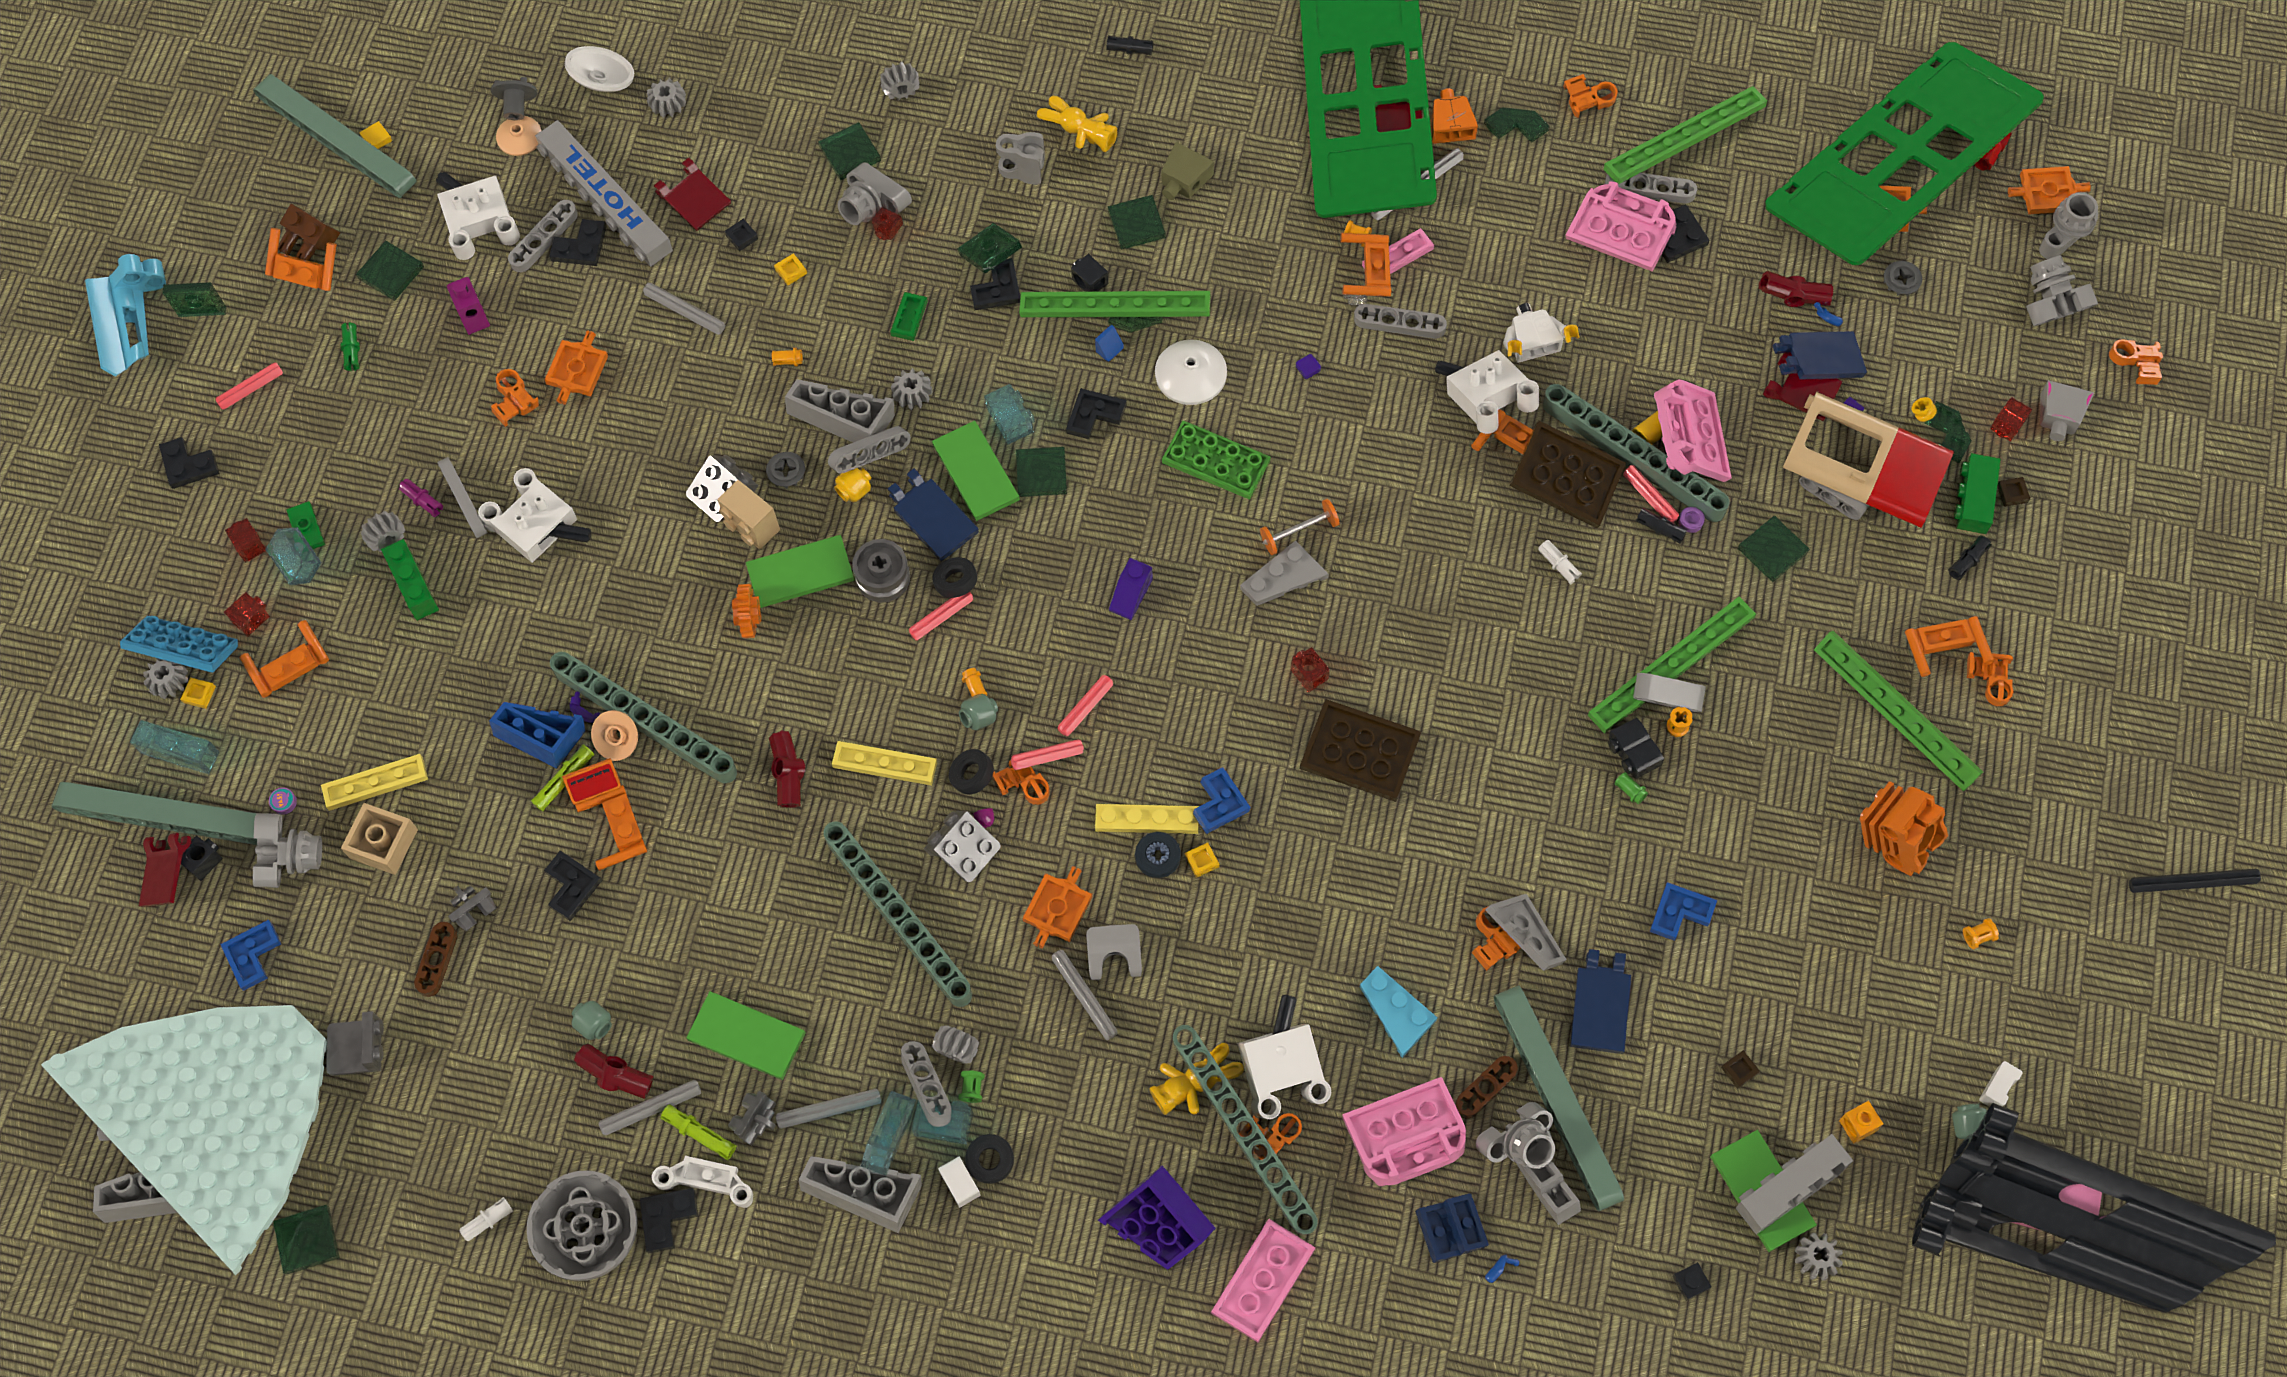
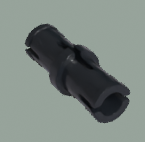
[1106,35,1154,55]
[1636,508,1687,544]
[1948,535,1992,580]

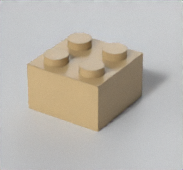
[717,480,780,550]
[341,803,418,875]

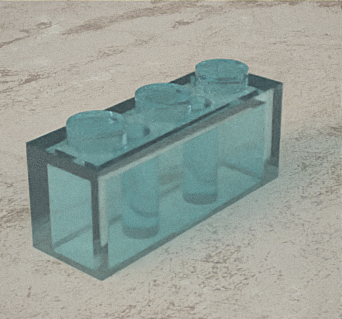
[130,720,219,774]
[861,1091,916,1175]

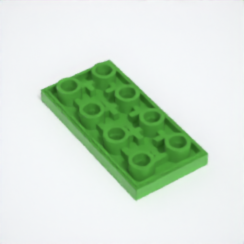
[1162,420,1271,500]
[932,421,1020,521]
[746,535,855,608]
[686,991,806,1080]
[1710,1130,1817,1252]

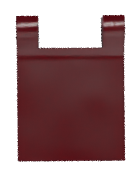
[1373,84,1422,132]
[654,157,731,231]
[1762,352,1843,421]
[139,833,191,907]

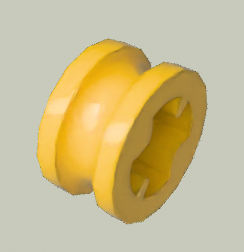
[1911,397,1937,422]

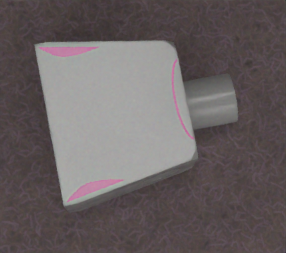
[2040,380,2094,441]

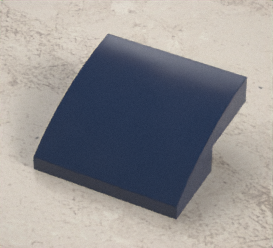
[1415,1193,1489,1263]

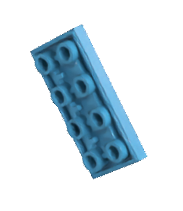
[120,616,238,673]

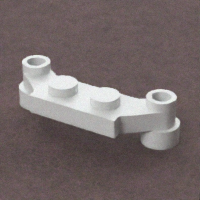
[652,1156,753,1208]

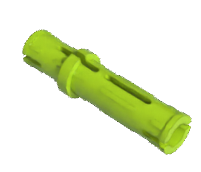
[531,744,595,812]
[660,1104,737,1160]

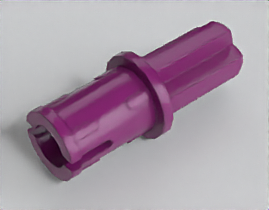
[399,479,444,517]

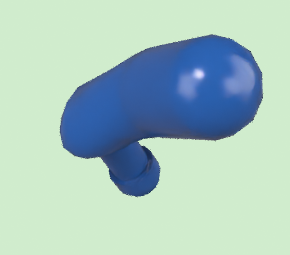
[1814,302,1843,327]
[1485,1255,1519,1283]

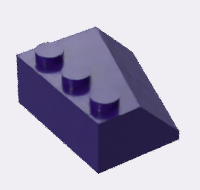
[1098,1165,1216,1270]

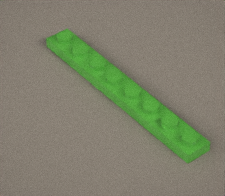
[1604,86,1767,184]
[1019,291,1211,317]
[1588,596,1756,734]
[1814,631,1983,792]

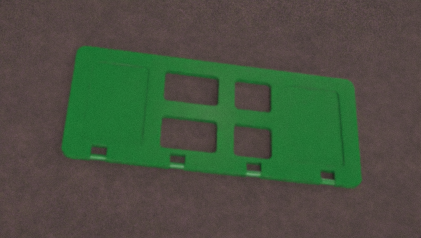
[1300,0,1437,218]
[1765,42,2044,265]

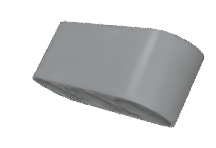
[1799,476,1870,520]
[1633,673,1706,712]

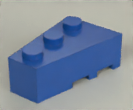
[489,702,586,769]

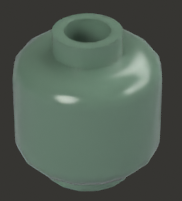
[959,694,998,731]
[572,1001,612,1040]
[1952,1103,1987,1139]

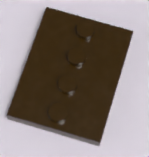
[1509,420,1626,528]
[1300,699,1422,802]

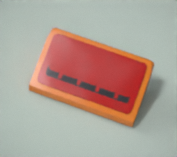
[562,758,621,805]

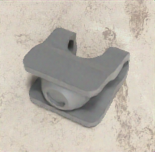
[996,132,1045,185]
[1086,924,1142,980]

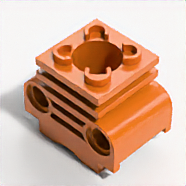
[1860,781,1948,876]

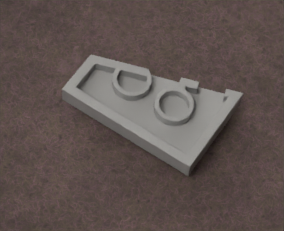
[1240,540,1329,606]
[1485,894,1567,971]

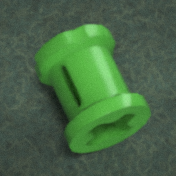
[958,1071,985,1103]

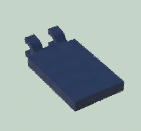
[1772,331,1867,379]
[888,468,979,562]
[1570,949,1631,1054]

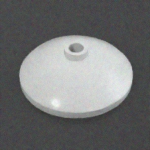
[565,46,634,92]
[1155,340,1227,405]

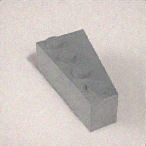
[785,379,895,443]
[1736,1134,1853,1235]
[799,1156,922,1233]
[93,1172,177,1223]

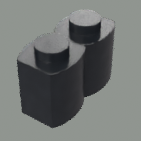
[1608,717,1664,779]

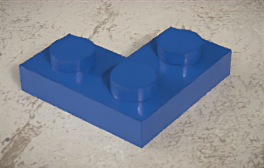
[1193,767,1251,834]
[1650,882,1717,941]
[220,920,281,991]

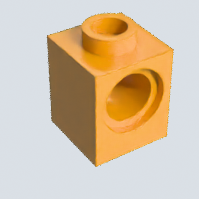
[1839,1101,1883,1144]

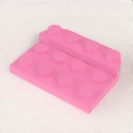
[1566,181,1676,272]
[1654,380,1732,482]
[1342,1077,1466,1186]

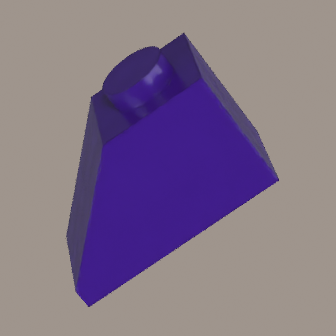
[1109,558,1153,620]

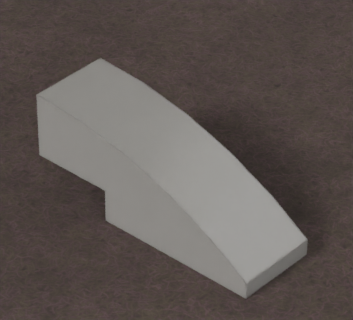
[1516,1161,1581,1225]

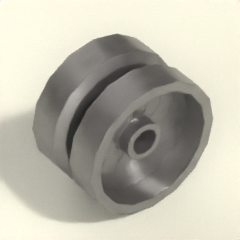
[853,539,910,603]

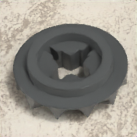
[1883,261,1922,296]
[766,452,806,489]

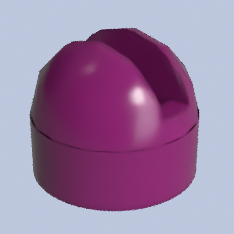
[973,808,994,828]

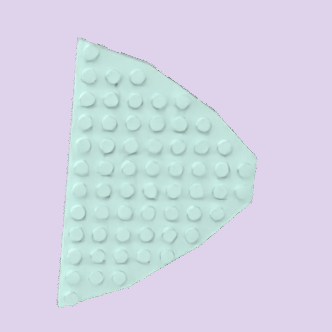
[41,1005,327,1275]

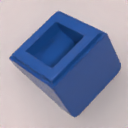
[1095,325,1124,362]

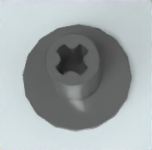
[491,77,538,121]

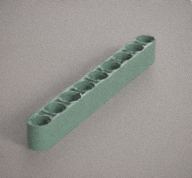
[253,74,417,198]
[1543,384,1730,522]
[550,652,737,783]
[51,782,257,845]
[823,821,972,1007]
[1494,985,1624,1211]
[1173,1025,1318,1235]

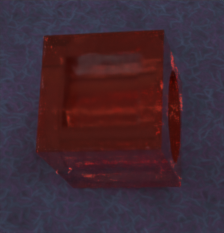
[1990,397,2033,442]
[225,518,267,563]
[224,592,270,637]
[1291,647,1330,693]

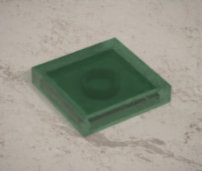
[818,122,881,181]
[1108,195,1166,250]
[957,223,1022,274]
[356,240,424,301]
[162,282,226,317]
[1016,447,1067,497]
[1738,515,1810,582]
[273,1205,340,1275]

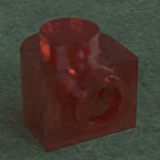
[872,207,903,240]

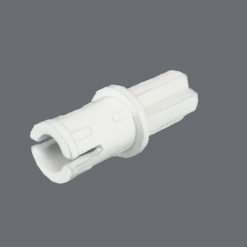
[1538,540,1582,585]
[460,1197,513,1241]

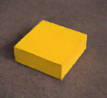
[359,121,392,149]
[774,253,807,285]
[180,677,216,709]
[1185,842,1219,878]

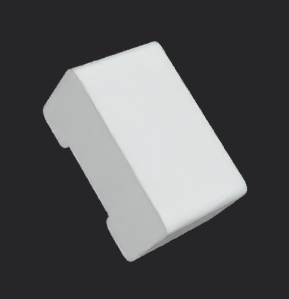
[1979,1061,2023,1106]
[938,1156,981,1208]

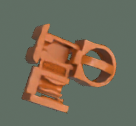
[1563,74,1618,118]
[2109,339,2163,385]
[491,369,539,427]
[1967,652,2013,706]
[992,760,1050,805]
[1472,906,1521,971]
[1239,1113,1302,1160]

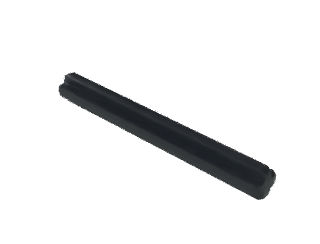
[2129,869,2261,893]

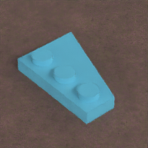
[1360,966,1438,1058]

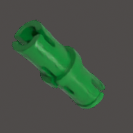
[340,322,360,371]

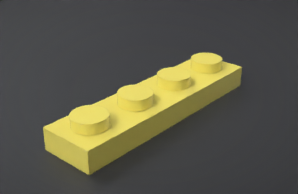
[832,741,937,786]
[321,754,428,811]
[1095,804,1199,834]

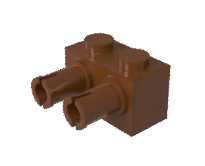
[278,204,341,261]

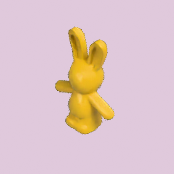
[1037,95,1117,152]
[1150,1043,1244,1115]

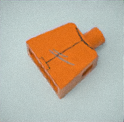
[1432,88,1478,144]

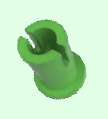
[1614,772,1648,804]

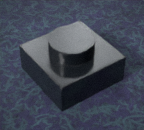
[725,218,758,252]
[1672,1262,1712,1301]

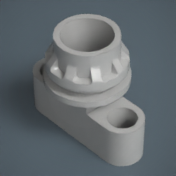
[838,163,912,225]
[2039,192,2098,259]
[2026,255,2098,327]
[253,813,322,888]
[1476,1102,1555,1169]

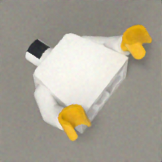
[1503,303,1580,363]

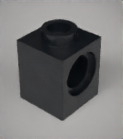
[1071,253,1108,292]
[181,835,223,881]

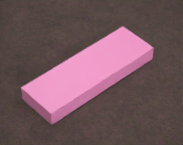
[1362,228,1434,274]

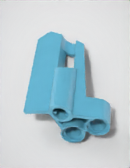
[85,254,166,377]

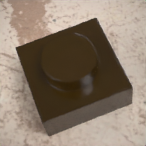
[1997,477,2030,507]
[1721,1050,1761,1089]

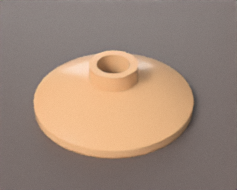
[496,116,542,156]
[591,710,638,761]

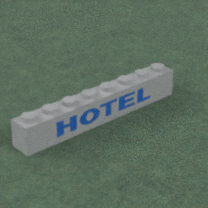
[535,120,673,267]

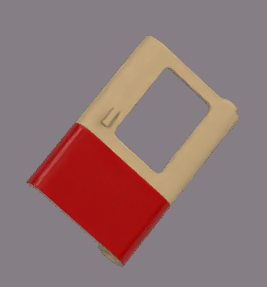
[1783,392,1954,528]

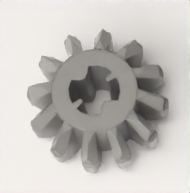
[880,62,919,101]
[647,78,686,118]
[891,368,932,410]
[361,511,405,553]
[143,658,188,699]
[932,1025,979,1064]
[1795,1233,1843,1281]

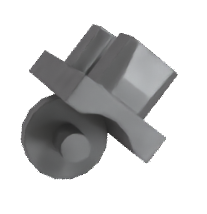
[448,885,496,931]
[728,1091,776,1146]

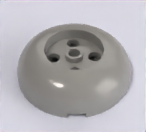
[527,1171,637,1281]

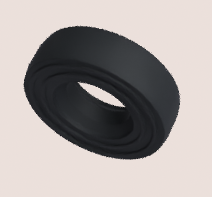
[932,557,977,598]
[949,749,994,795]
[965,1134,1014,1184]

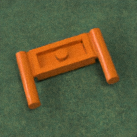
[265,228,337,291]
[1341,233,1391,297]
[1471,409,1533,454]
[1905,616,1994,677]
[240,620,329,698]
[575,785,648,870]

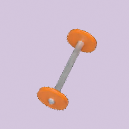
[1260,499,1339,555]

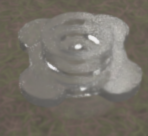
[1343,294,1367,305]

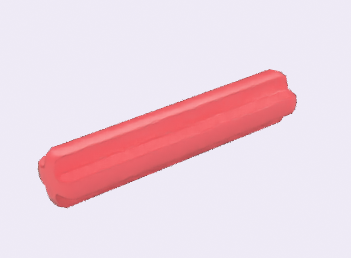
[216,362,283,409]
[1623,465,1679,523]
[909,592,973,640]
[1058,675,1113,737]
[1011,739,1084,770]

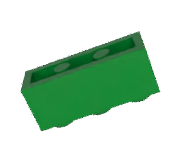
[1954,453,2001,534]
[381,539,439,621]

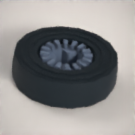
[1135,832,1181,878]

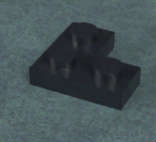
[1661,204,1710,263]
[549,219,607,266]
[970,258,1021,311]
[1066,388,1127,439]
[159,437,220,489]
[544,850,602,921]
[640,1188,699,1254]

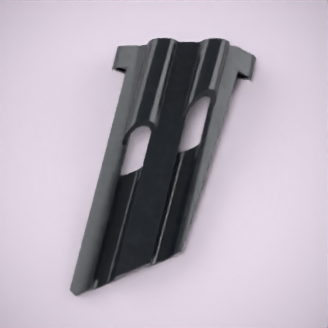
[1912,1103,2276,1313]

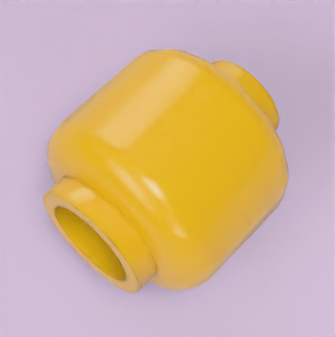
[834,468,871,502]

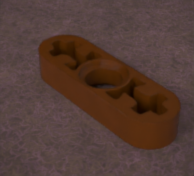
[414,922,458,997]
[1455,1056,1518,1119]

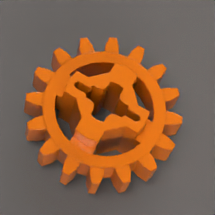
[732,584,761,638]

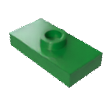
[890,292,928,341]
[286,501,326,554]

